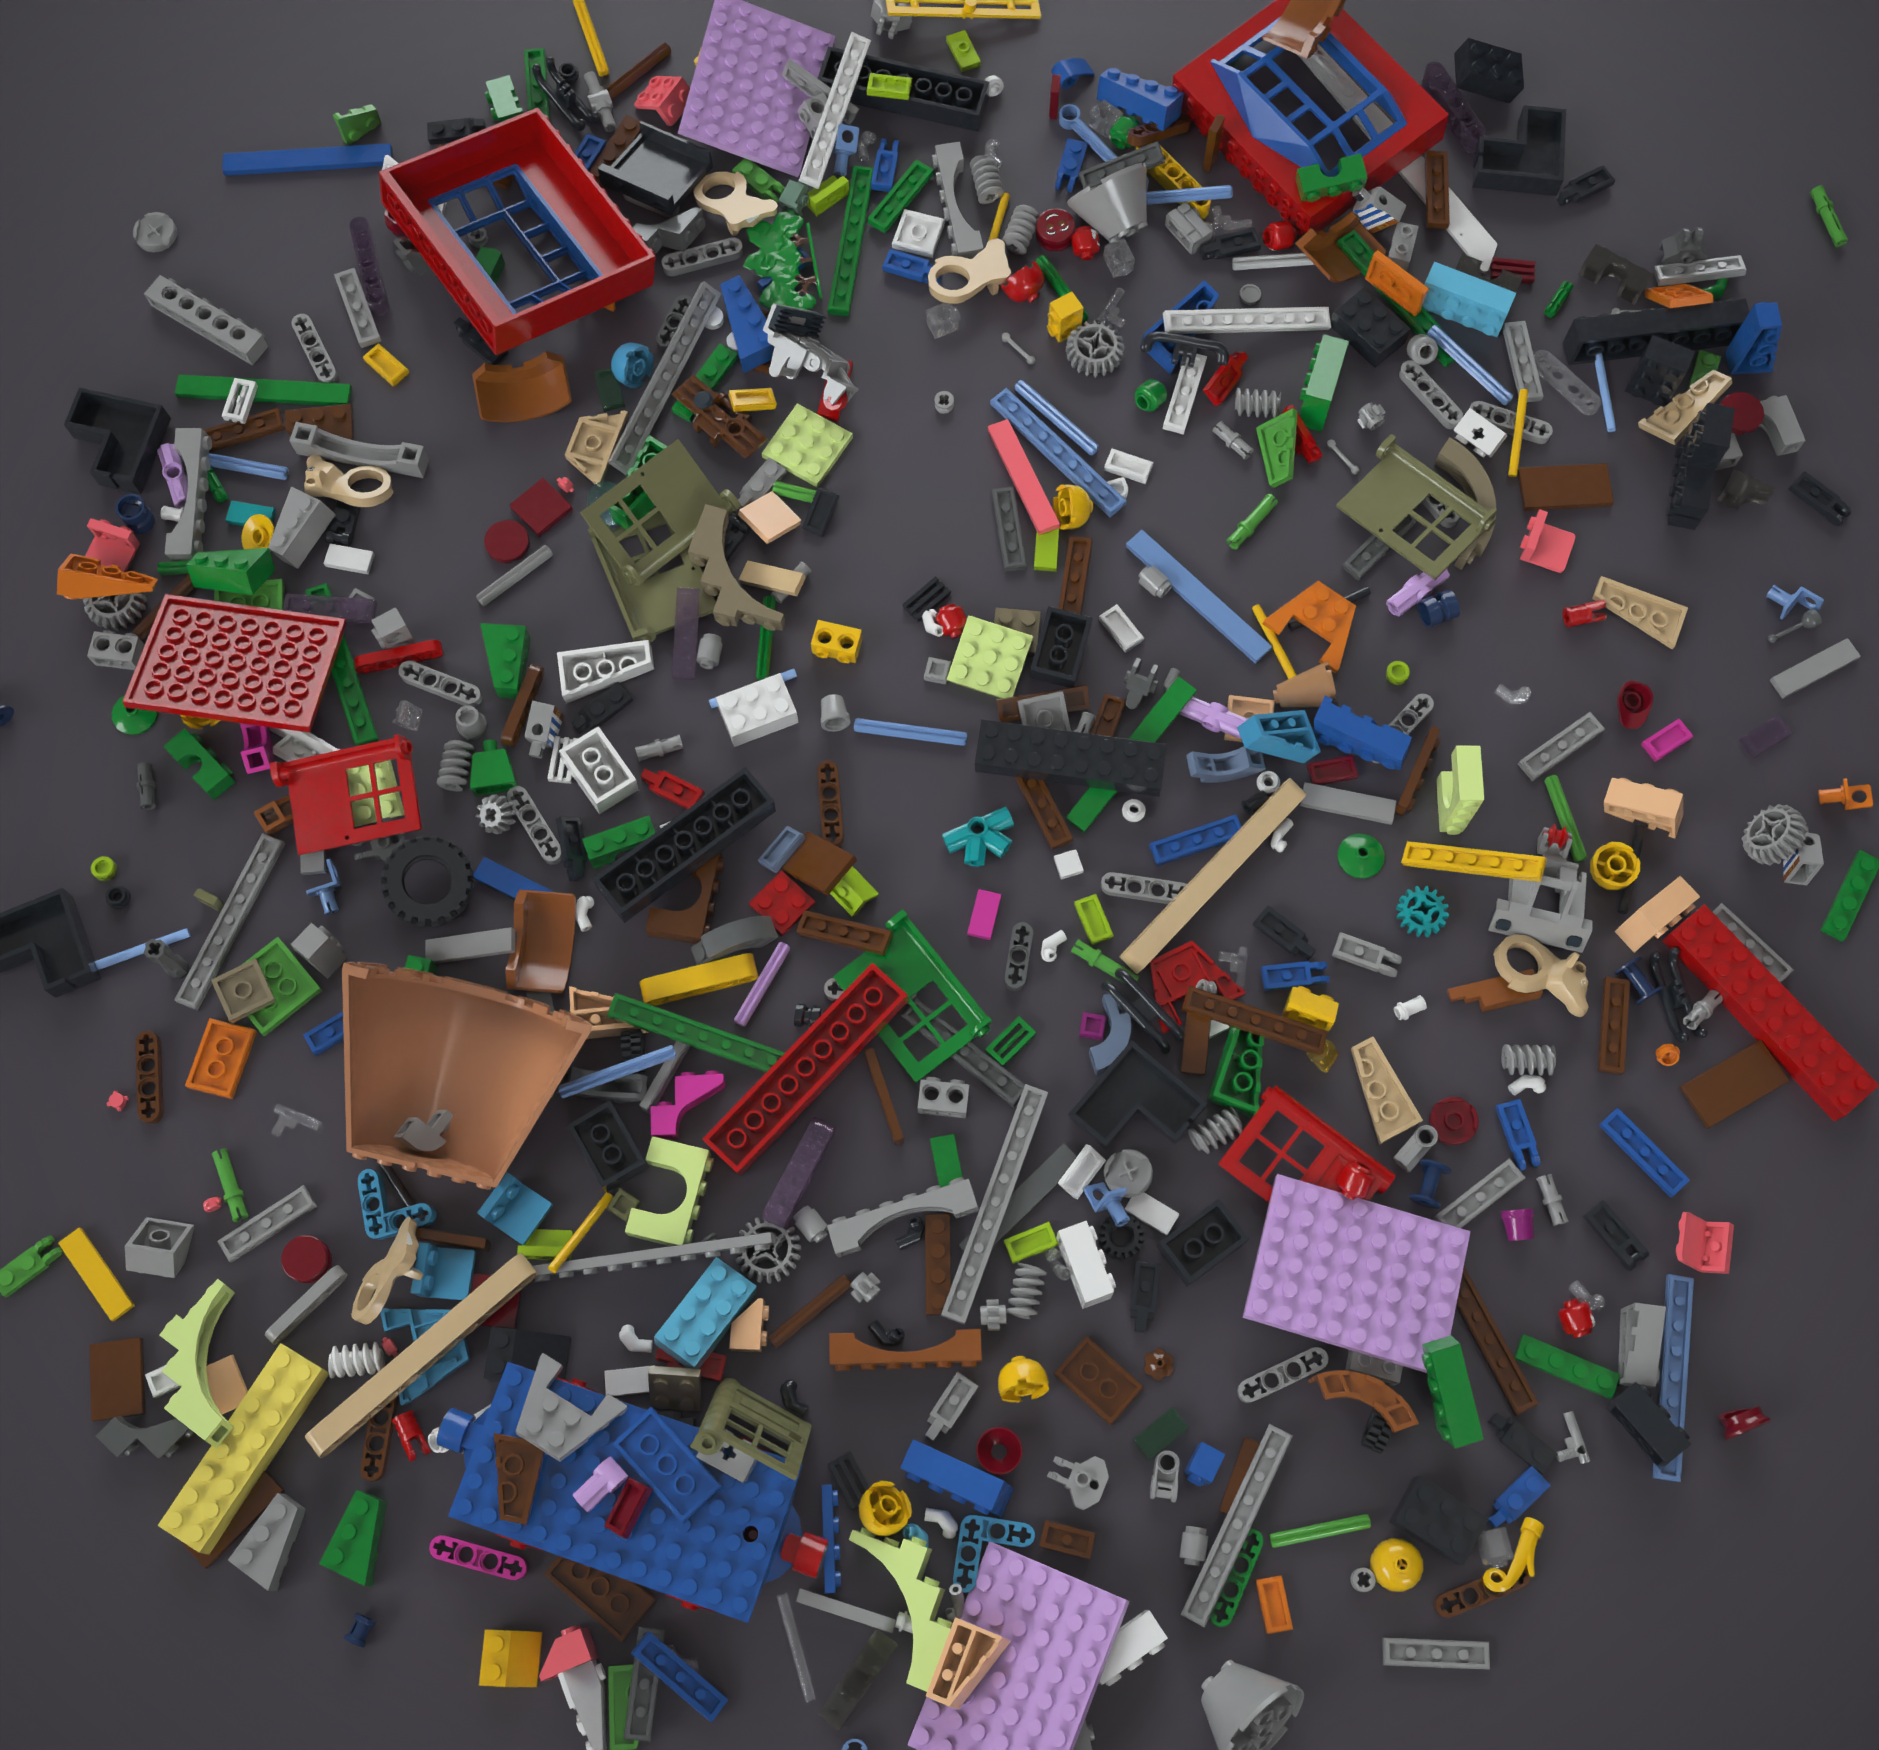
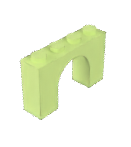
[1436,746,1484,835]
[625,1136,714,1246]

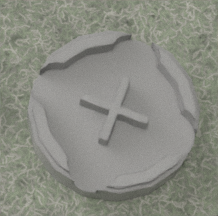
[133,212,177,253]
[1104,1149,1153,1198]

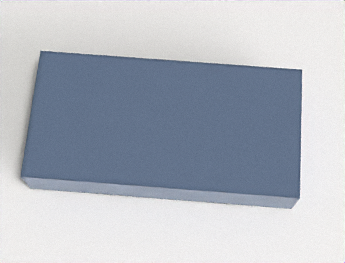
[758,826,806,873]

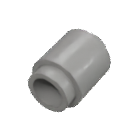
[1138,566,1172,598]
[696,633,723,669]
[793,1205,828,1243]
[1179,1526,1208,1566]

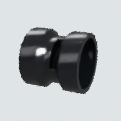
[794,1002,822,1027]

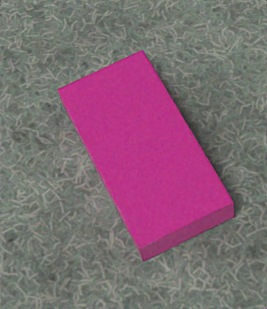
[1641,718,1693,762]
[967,889,1001,940]

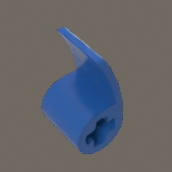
[1051,58,1095,89]

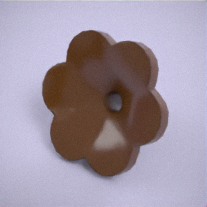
[1144,1348,1174,1381]

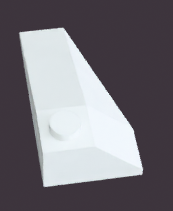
[558,1660,607,1750]

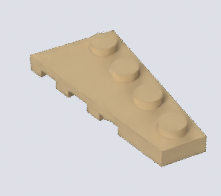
[1638,369,1732,445]
[1592,576,1688,649]
[1351,1037,1423,1145]

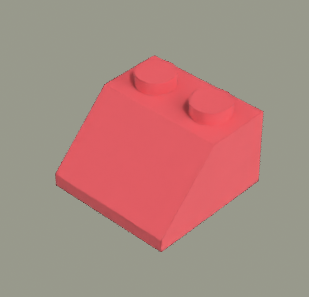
[539,1625,599,1681]

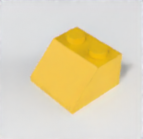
[1282,986,1339,1032]
[479,1629,543,1687]

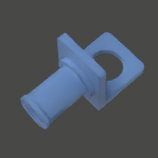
[832,124,859,176]
[1766,585,1824,620]
[306,859,342,915]
[1083,1182,1130,1227]

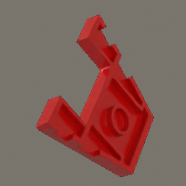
[1149,941,1246,1035]

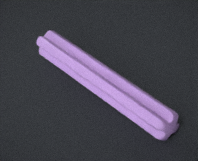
[734,942,790,1027]

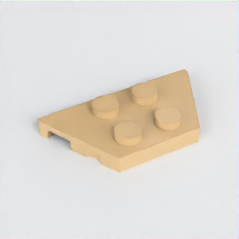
[565,410,629,488]

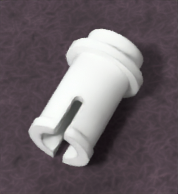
[160,505,184,522]
[1394,995,1427,1020]
[895,1611,913,1634]

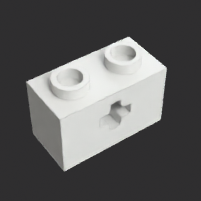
[1453,408,1507,458]

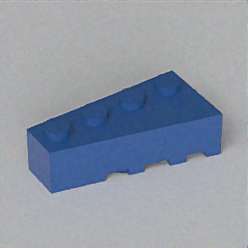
[1096,68,1184,131]
[720,275,774,373]
[1140,280,1220,375]
[1725,302,1782,375]
[1314,696,1412,770]
[900,1439,1014,1518]

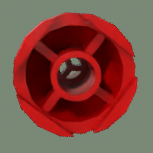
[1000,261,1044,303]

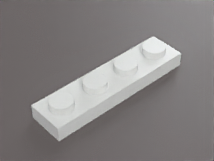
[1163,354,1207,435]

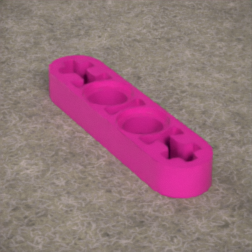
[429,1535,528,1580]

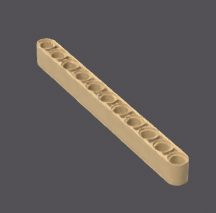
[1120,778,1307,974]
[305,1253,538,1458]

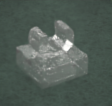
[392,700,422,731]

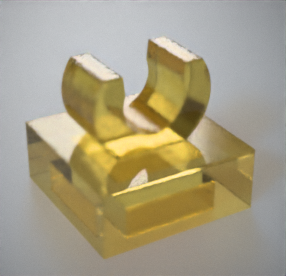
[1306,1040,1339,1073]

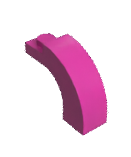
[240,723,274,774]

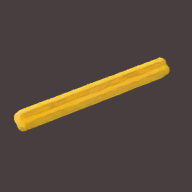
[572,0,609,77]

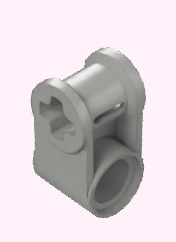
[1149,1451,1180,1503]

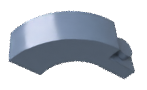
[1186,746,1266,783]
[1089,993,1131,1076]

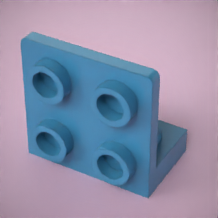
[477,1172,553,1245]
[410,1242,476,1301]

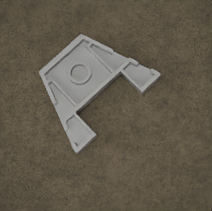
[516,1353,628,1462]

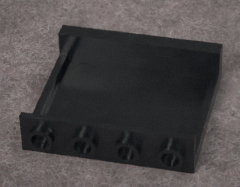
[598,121,713,215]

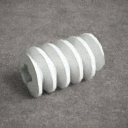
[328,1342,385,1379]

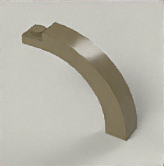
[1435,437,1496,570]

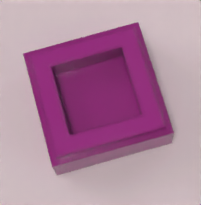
[1079,1012,1107,1041]

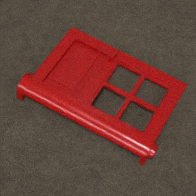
[269,734,422,856]
[1218,1085,1396,1202]

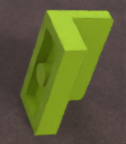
[806,175,849,217]
[830,866,878,916]
[517,1229,573,1261]

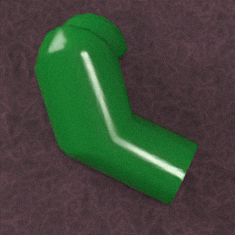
[1702,278,1728,300]

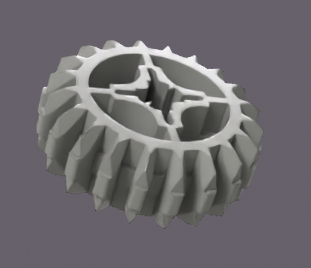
[1065,320,1124,378]
[83,592,148,631]
[1741,804,1808,866]
[736,1215,802,1284]

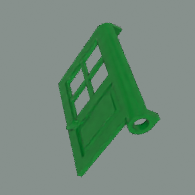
[833,909,992,1083]

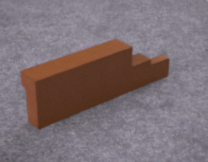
[1447,969,1543,1012]

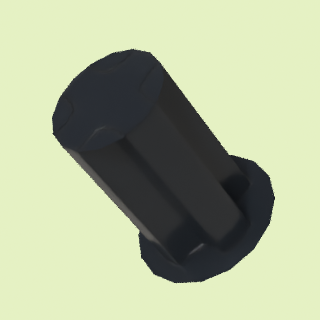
[1241,790,1269,816]

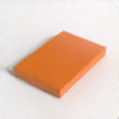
[1365,250,1429,317]
[1645,283,1713,308]
[185,1018,257,1099]

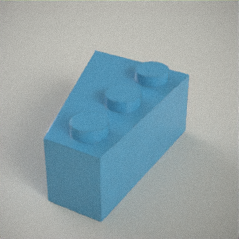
[1237,710,1321,764]

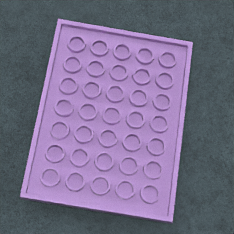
[677,0,835,177]
[1242,1174,1470,1373]
[907,1542,1129,1750]

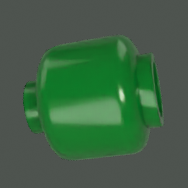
[1110,116,1139,149]
[1135,379,1167,412]

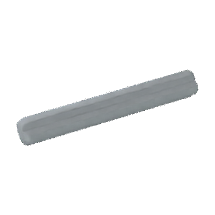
[1232,253,1315,270]
[476,545,553,606]

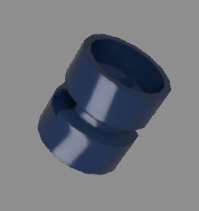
[115,494,155,534]
[1417,589,1460,628]

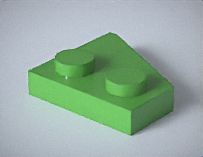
[333,104,381,146]

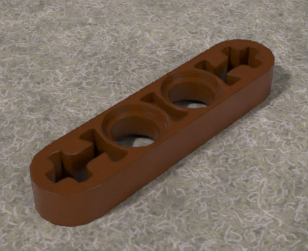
[1127,114,1191,147]
[501,664,544,747]
[817,760,844,847]
[135,1031,163,1124]
[360,1395,399,1482]
[1433,1565,1530,1618]

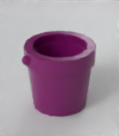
[1501,1208,1534,1241]

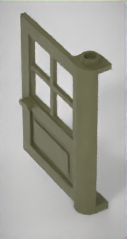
[1336,434,1497,580]
[580,439,742,586]
[588,512,716,643]
[690,1378,812,1481]

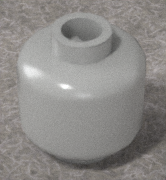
[1407,334,1438,365]

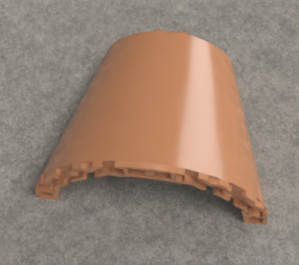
[342,962,592,1190]

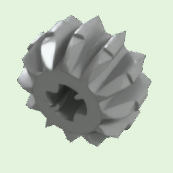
[475,794,517,834]

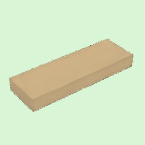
[739,561,806,596]

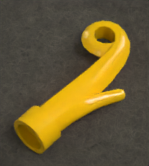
[1483,1517,1545,1592]

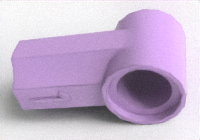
[573,1456,628,1512]

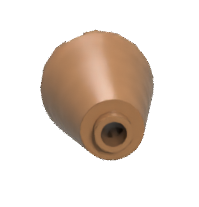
[1273,662,1338,707]

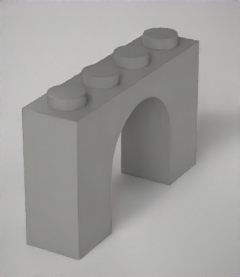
[1715,395,1806,471]

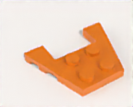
[1262,581,1356,674]

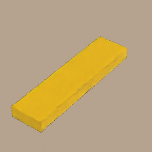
[58,1228,135,1322]

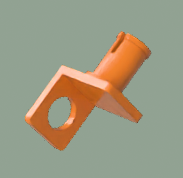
[1818,778,1873,810]

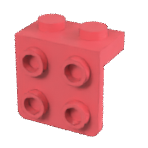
[634,76,690,126]
[1520,509,1576,573]
[85,518,141,573]
[1676,1212,1734,1274]

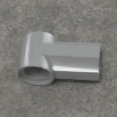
[1393,1125,1438,1172]

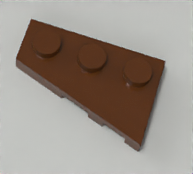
[285,404,354,440]
[494,1433,545,1525]

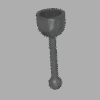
[1768,609,1822,643]

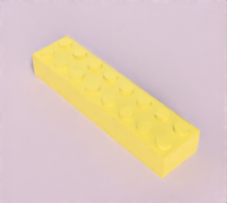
[158,1343,329,1555]

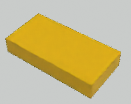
[363,343,409,387]
[728,388,777,412]

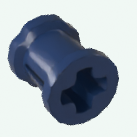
[343,1612,377,1648]

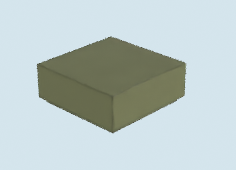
[193,888,224,912]
[606,1188,641,1222]

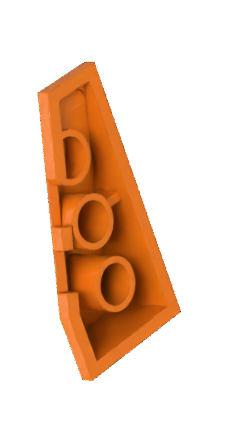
[57,553,158,599]

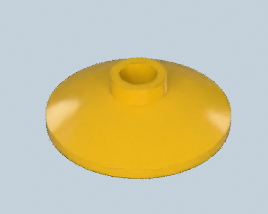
[242,514,274,549]

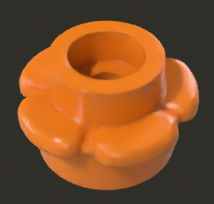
[1655,1044,1680,1066]

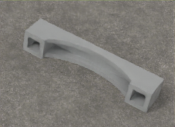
[932,142,983,259]
[289,422,429,478]
[165,428,212,561]
[827,1177,979,1258]

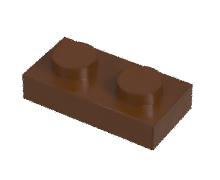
[1039,1520,1096,1560]

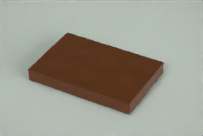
[781,831,857,896]
[1054,1336,1144,1426]
[89,1337,145,1422]

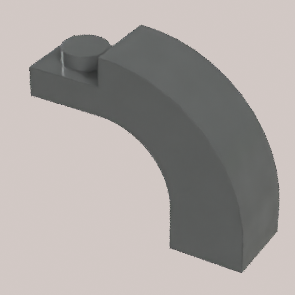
[691,916,778,965]

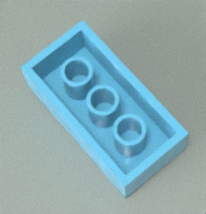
[1422,262,1516,337]
[654,1257,757,1369]

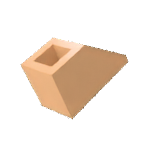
[729,1299,769,1353]

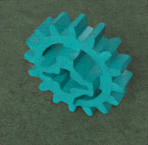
[1396,886,1449,938]

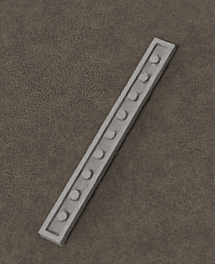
[608,281,721,475]
[941,1084,1048,1325]
[533,1232,776,1282]

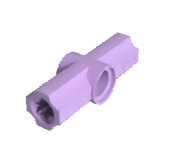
[157,443,188,508]
[1386,569,1450,617]
[1180,697,1248,739]

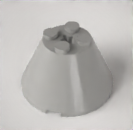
[1067,163,1148,245]
[1201,1659,1304,1750]

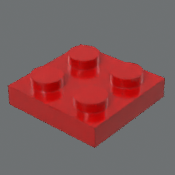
[749,870,816,936]

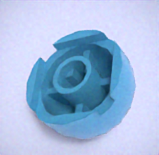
[611,342,654,388]

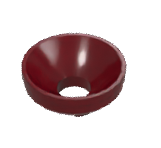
[976,1427,1023,1475]

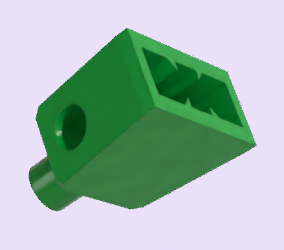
[470,740,518,797]

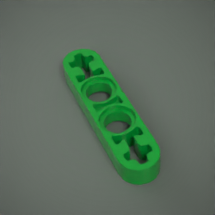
[1209,1529,1263,1627]

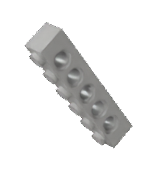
[144,275,268,366]

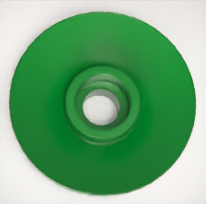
[112,695,158,735]
[1337,834,1385,879]

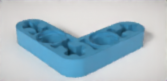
[357,1169,437,1240]
[953,1515,1035,1593]

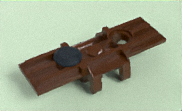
[672,374,768,459]

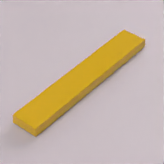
[1401,841,1547,882]

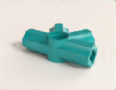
[942,807,1014,867]

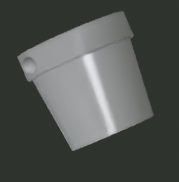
[820,694,851,732]
[456,706,487,741]

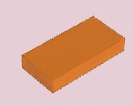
[1255,1575,1293,1634]

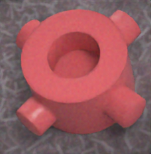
[557,477,574,493]
[107,1091,129,1112]
[203,1197,222,1212]
[381,1337,398,1357]

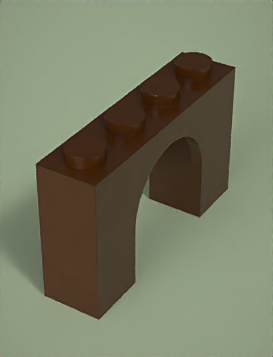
[645,852,725,944]

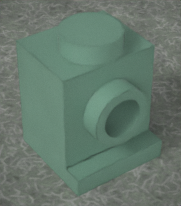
[778,180,809,217]

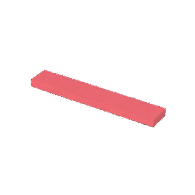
[988,419,1060,535]

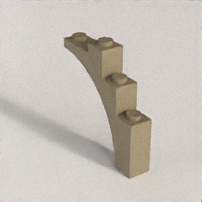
[688,504,785,631]

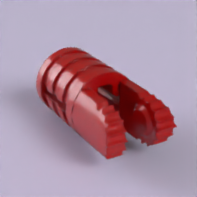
[1562,600,1606,628]
[391,1410,431,1462]

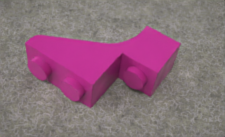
[651,1071,726,1139]

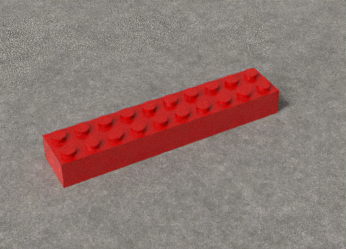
[1662,904,1879,1122]
[702,963,909,1177]

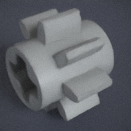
[1357,403,1386,430]
[850,1272,881,1303]
[980,1299,1006,1331]

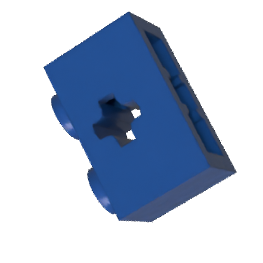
[1183,1442,1225,1487]

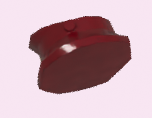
[1718,1406,1771,1440]

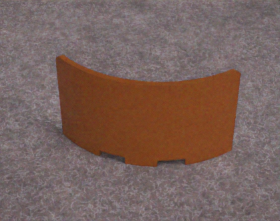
[1262,0,1346,59]
[1295,211,1387,283]
[472,351,572,422]
[505,889,576,993]
[1308,1370,1419,1433]

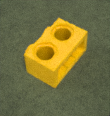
[1047,292,1084,343]
[811,620,863,663]

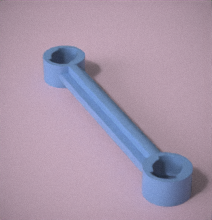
[1059,104,1149,191]

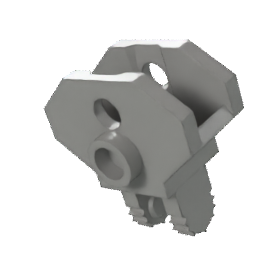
[871,0,912,39]
[1047,1456,1109,1510]

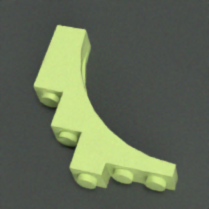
[160,1279,235,1449]
[849,1527,953,1692]

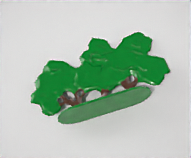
[743,210,822,310]

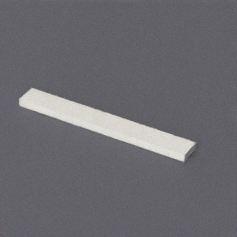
[799,32,871,189]
[1163,307,1331,334]

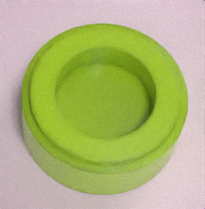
[1386,661,1410,685]
[91,856,117,881]

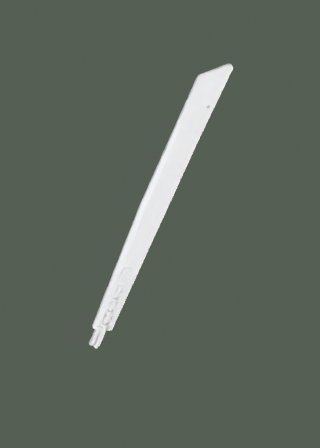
[1298,44,1497,273]

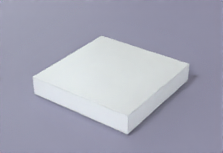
[892,209,945,258]

